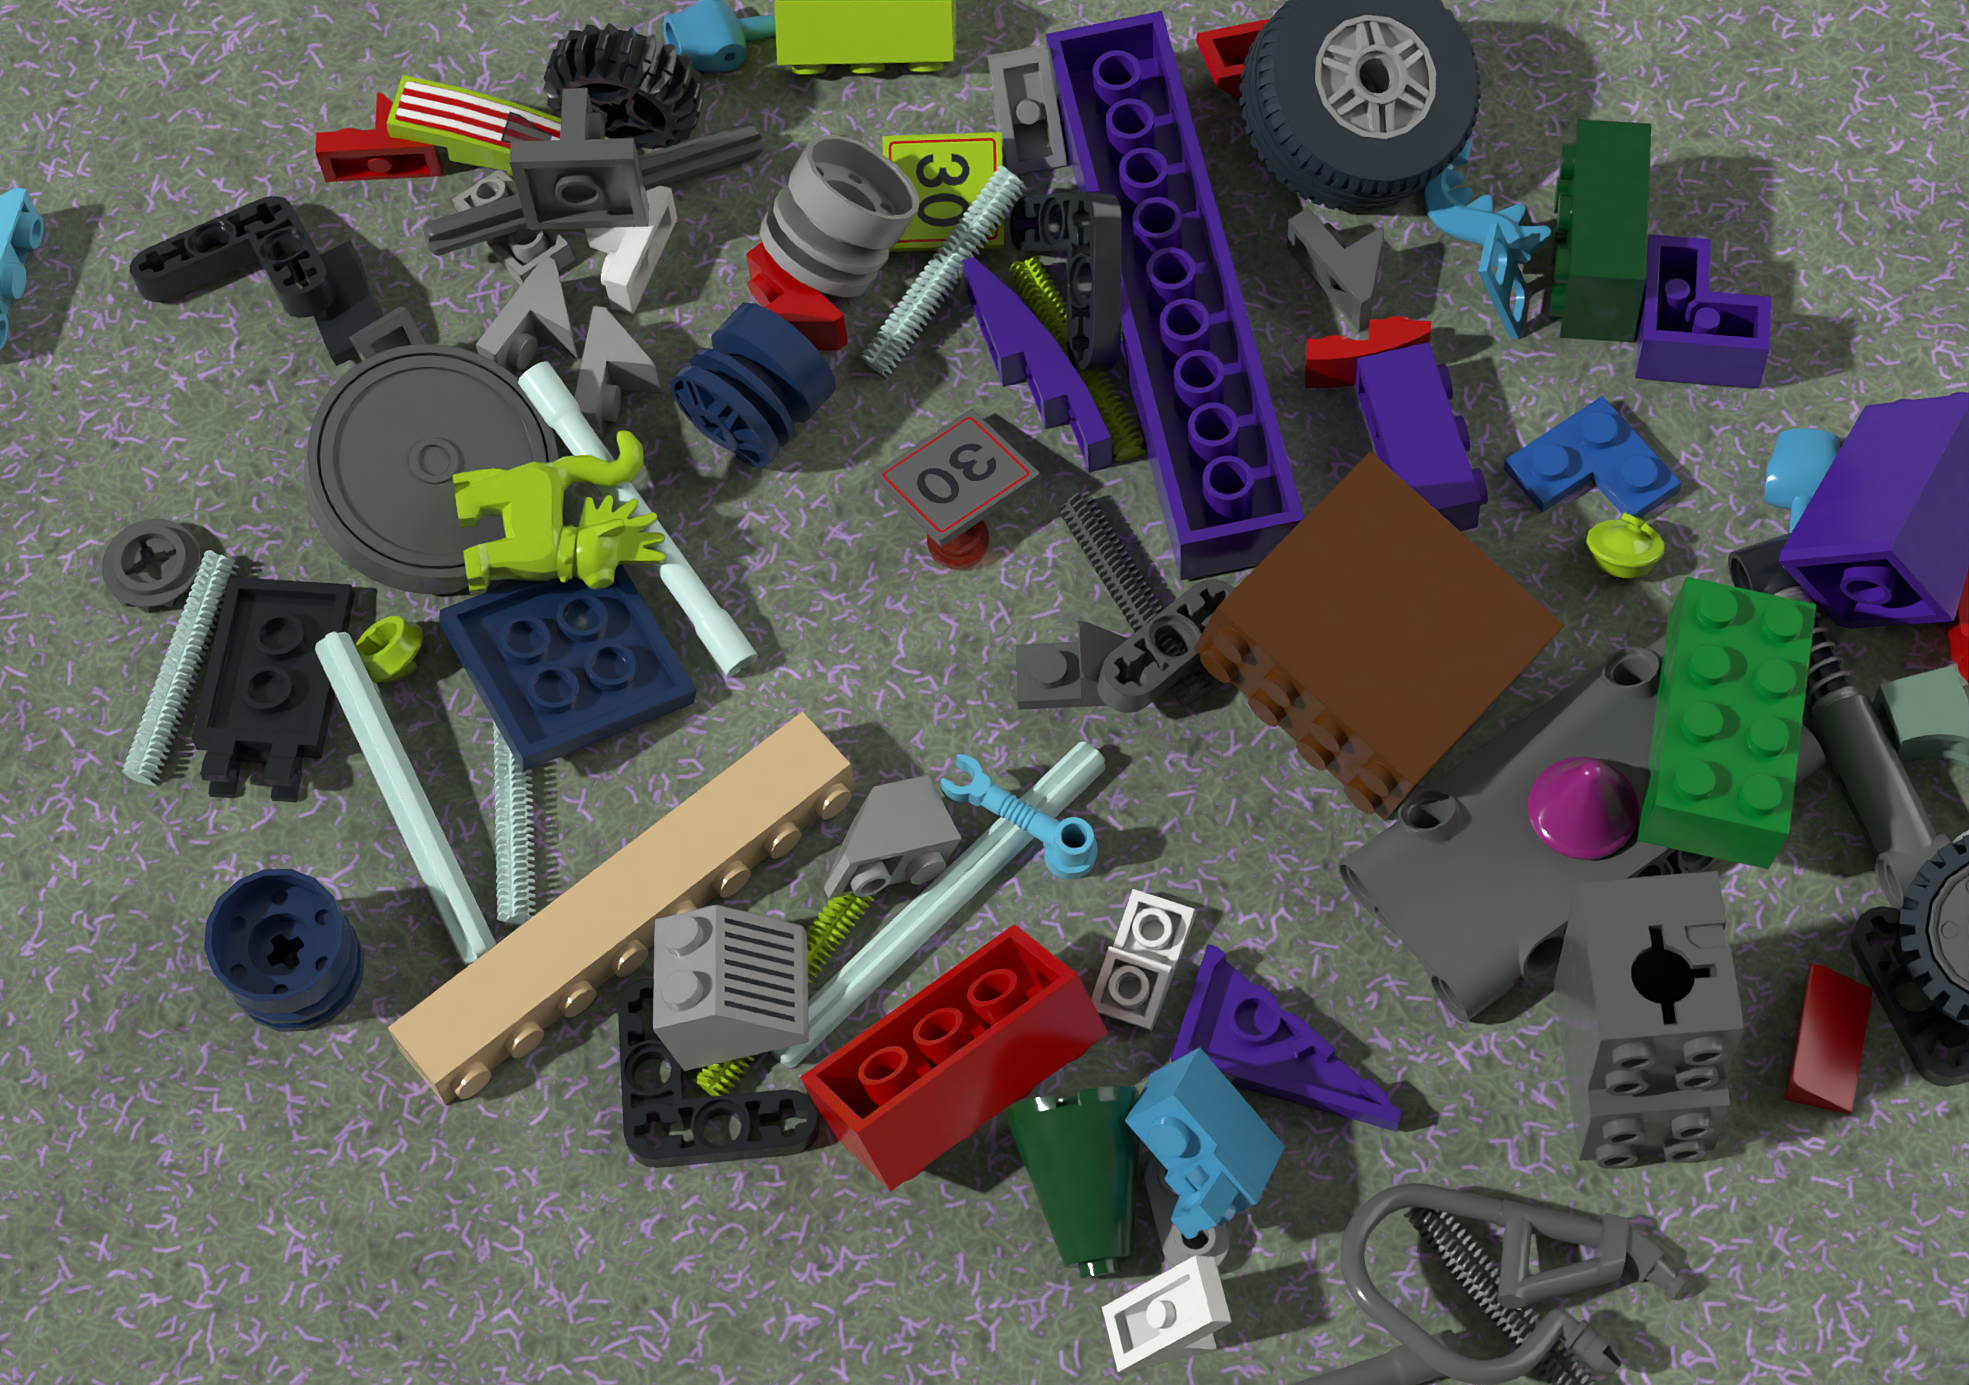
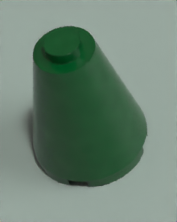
[1007,1086,1140,1279]

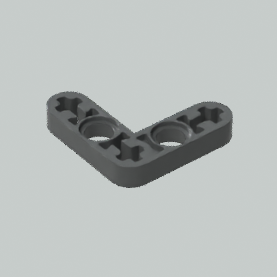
[1097,579,1235,713]

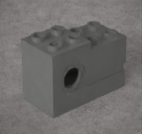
[1553,871,1744,1169]

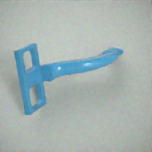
[1423,138,1553,339]

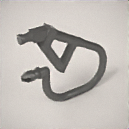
[1340,1183,1689,1385]

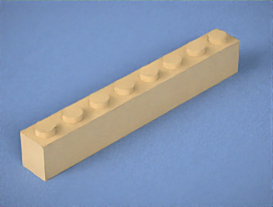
[388,711,855,1105]

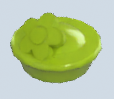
[1586,513,1665,578]
[355,616,424,683]

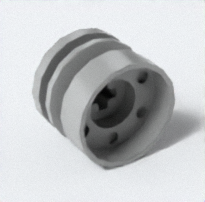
[759,135,920,297]

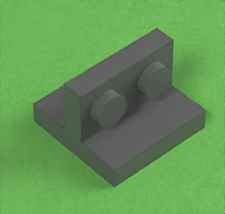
[509,88,649,230]

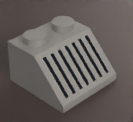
[653,905,809,1071]

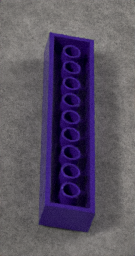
[1046,11,1304,580]

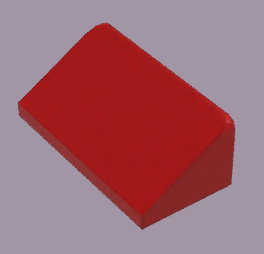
[1783,963,1873,1115]

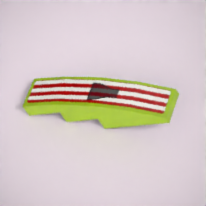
[387,75,638,181]

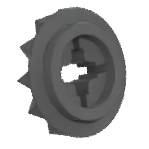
[102,519,201,613]

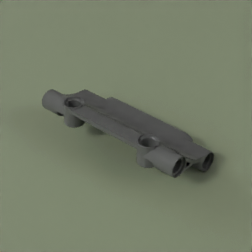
[1338,634,1825,1023]

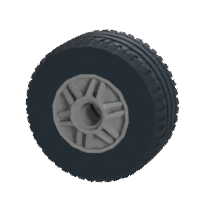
[1240,0,1481,212]

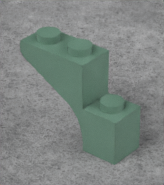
[1872,665,1969,768]

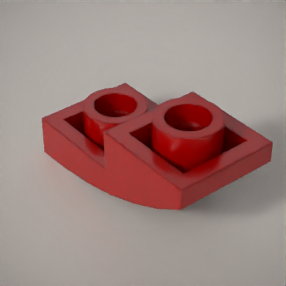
[1305,316,1431,388]

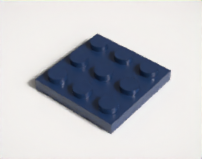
[439,564,696,772]

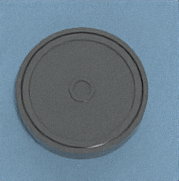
[304,344,558,594]

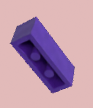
[1355,342,1488,531]

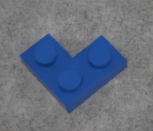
[1503,396,1682,518]

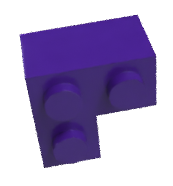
[1635,234,1772,388]

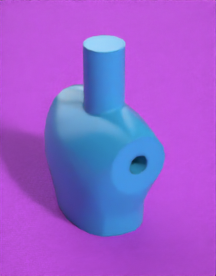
[663,0,776,72]
[1764,428,1842,533]

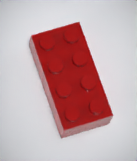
[799,924,1108,1192]

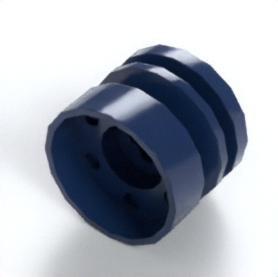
[670,302,836,468]
[204,869,364,1032]

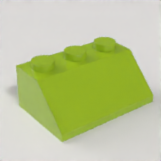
[774,0,956,74]

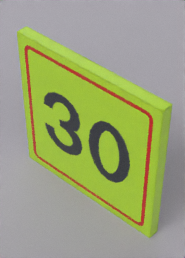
[882,132,1005,252]

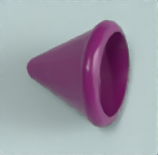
[1527,756,1639,860]

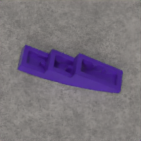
[962,257,1112,473]

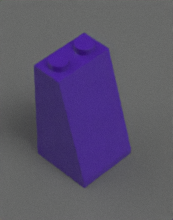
[1778,392,1969,629]

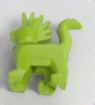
[452,430,666,596]

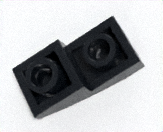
[301,240,383,366]

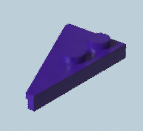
[1171,944,1402,1132]

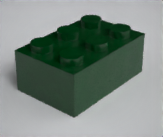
[1549,119,1652,343]

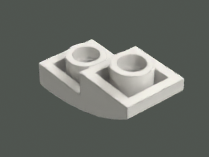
[1091,889,1197,1031]

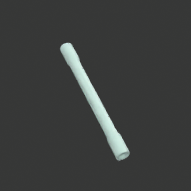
[518,361,758,677]

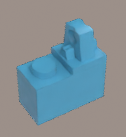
[1125,1047,1285,1240]

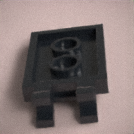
[192,577,355,803]

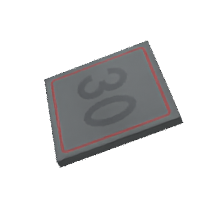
[872,409,1042,547]

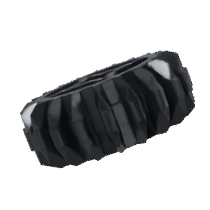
[543,23,704,149]

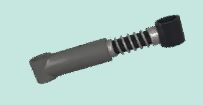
[1728,533,1952,912]

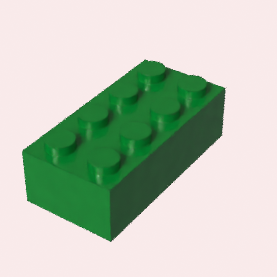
[1637,577,1816,869]

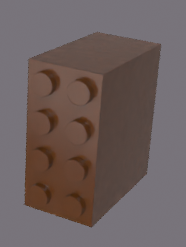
[1194,451,1564,821]

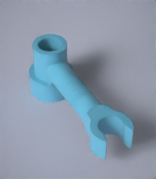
[940,754,1098,880]

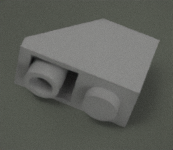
[823,775,962,899]

